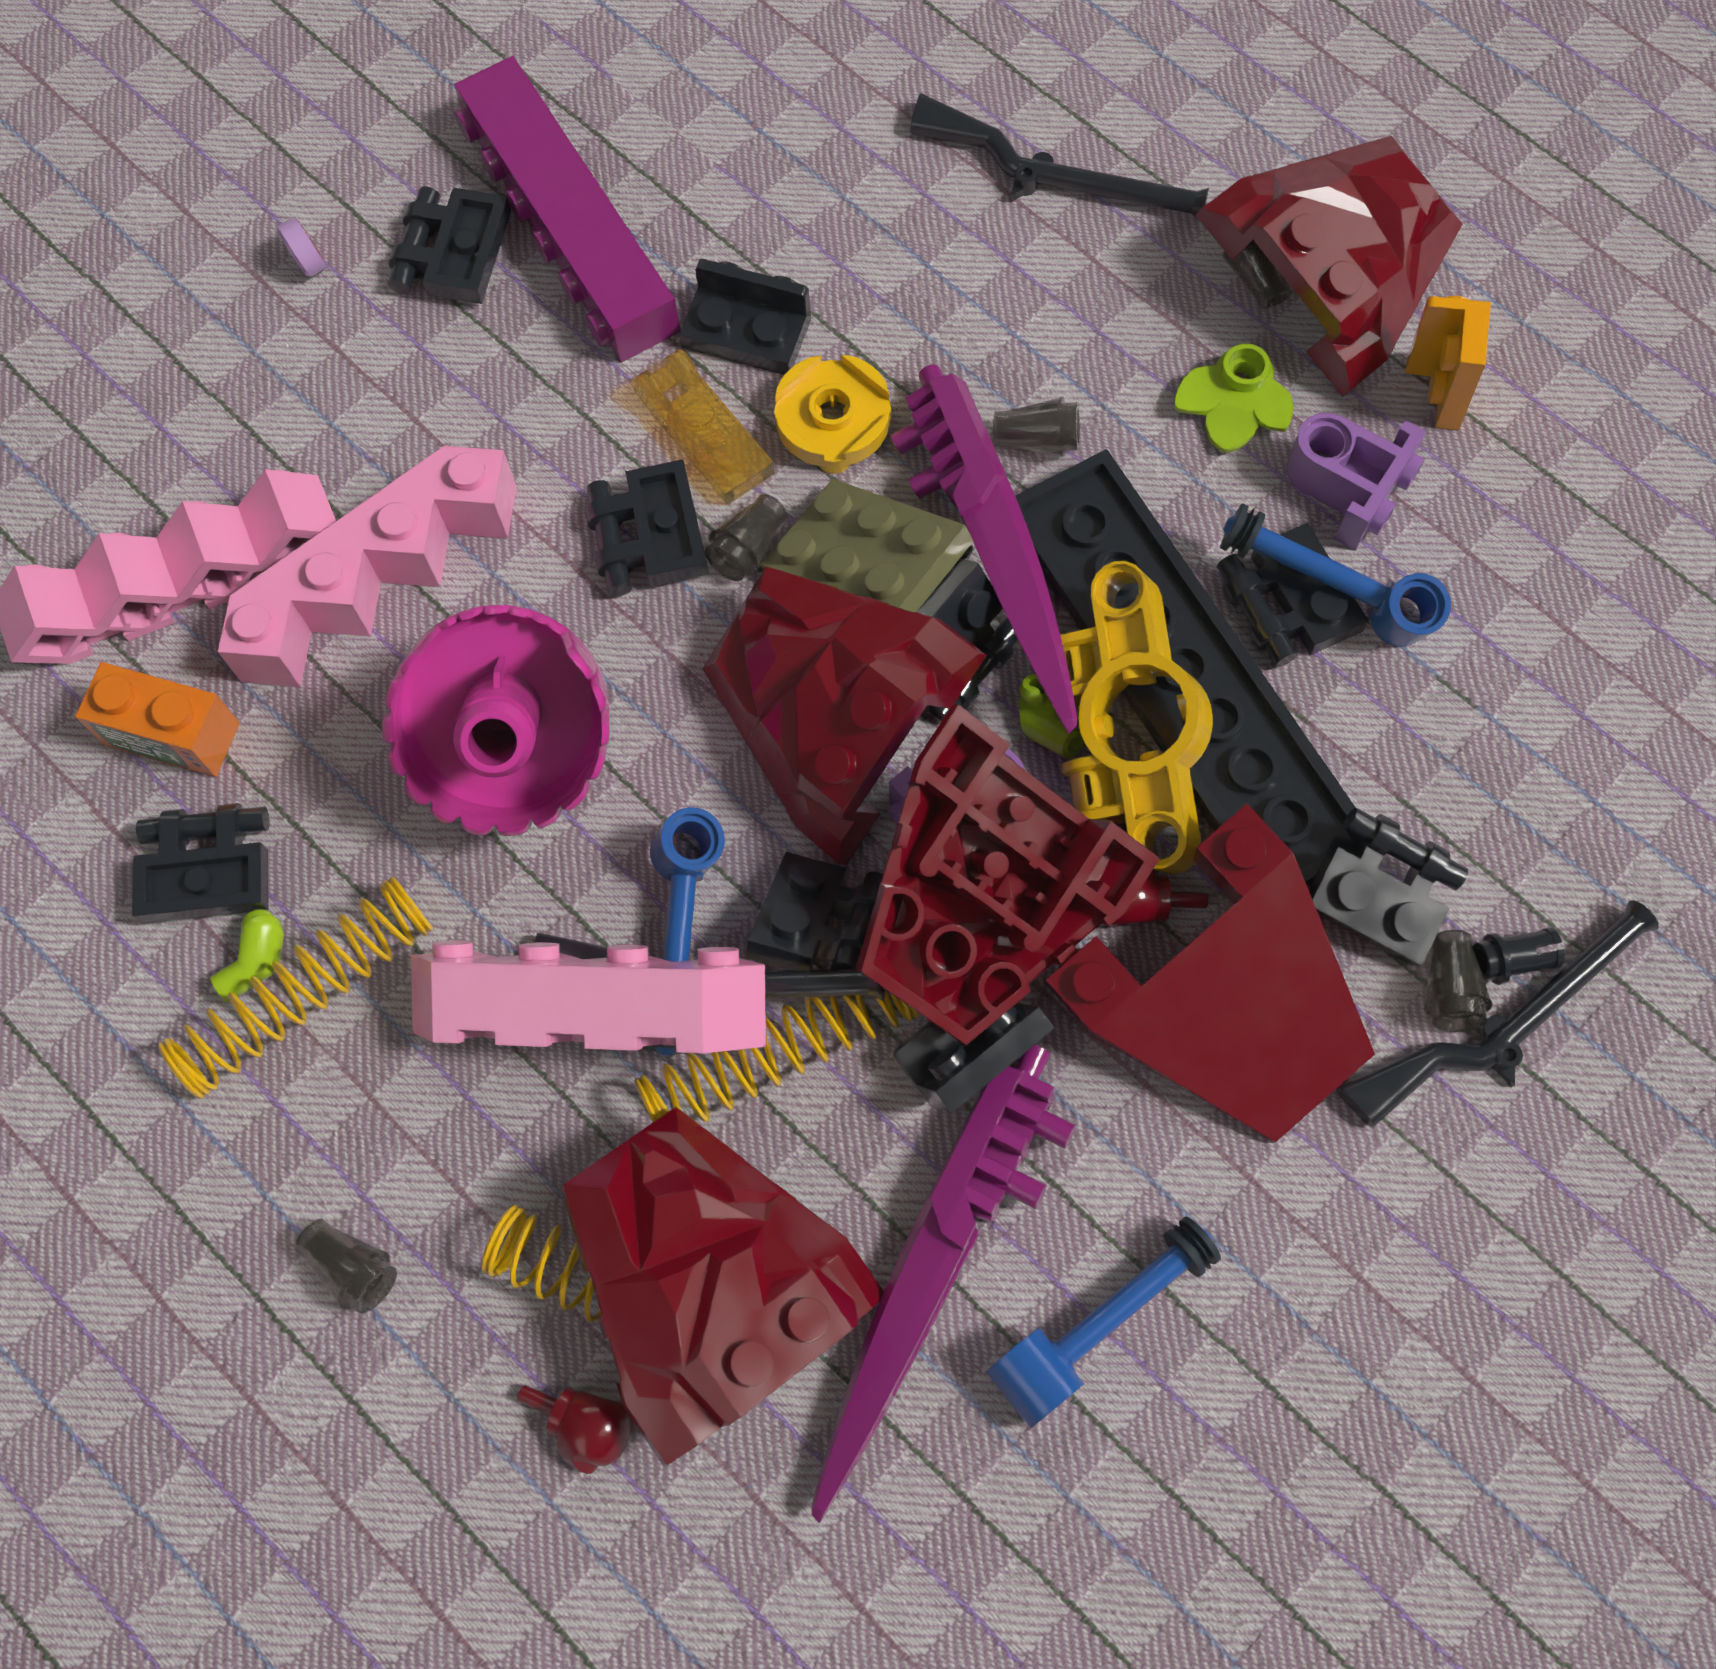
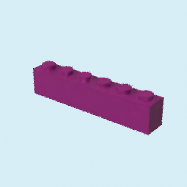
[454,56,681,363]

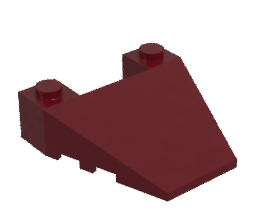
[1046,803,1375,1143]

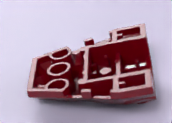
[1196,136,1463,397]
[702,566,987,865]
[856,705,1160,1045]
[561,1107,884,1466]

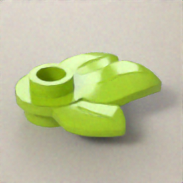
[1174,343,1294,453]

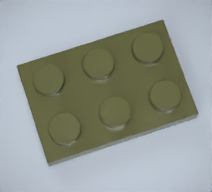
[760,479,973,612]

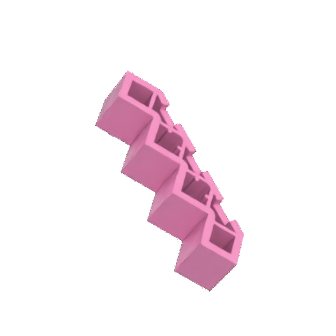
[218,446,517,687]
[0,469,336,664]
[411,940,766,1053]

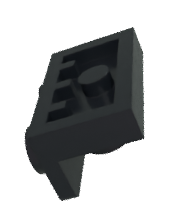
[679,259,811,375]
[893,1003,1054,1113]

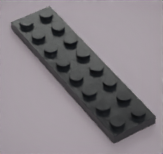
[1015,449,1361,886]

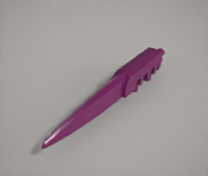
[891,364,1077,733]
[811,1045,1076,1523]

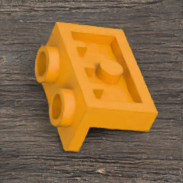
[1405,296,1491,431]

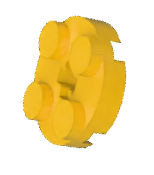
[774,354,891,474]

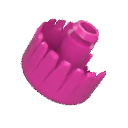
[382,605,610,836]

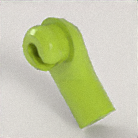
[1019,674,1084,759]
[209,909,284,1003]

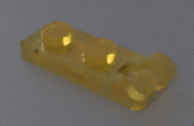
[631,348,775,505]

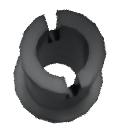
[1472,927,1565,985]

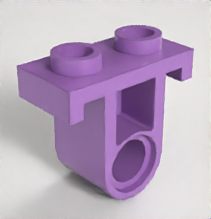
[1286,413,1427,550]

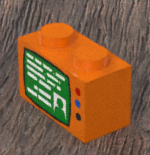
[75,661,240,777]

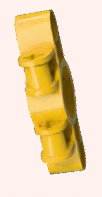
[1060,561,1213,874]

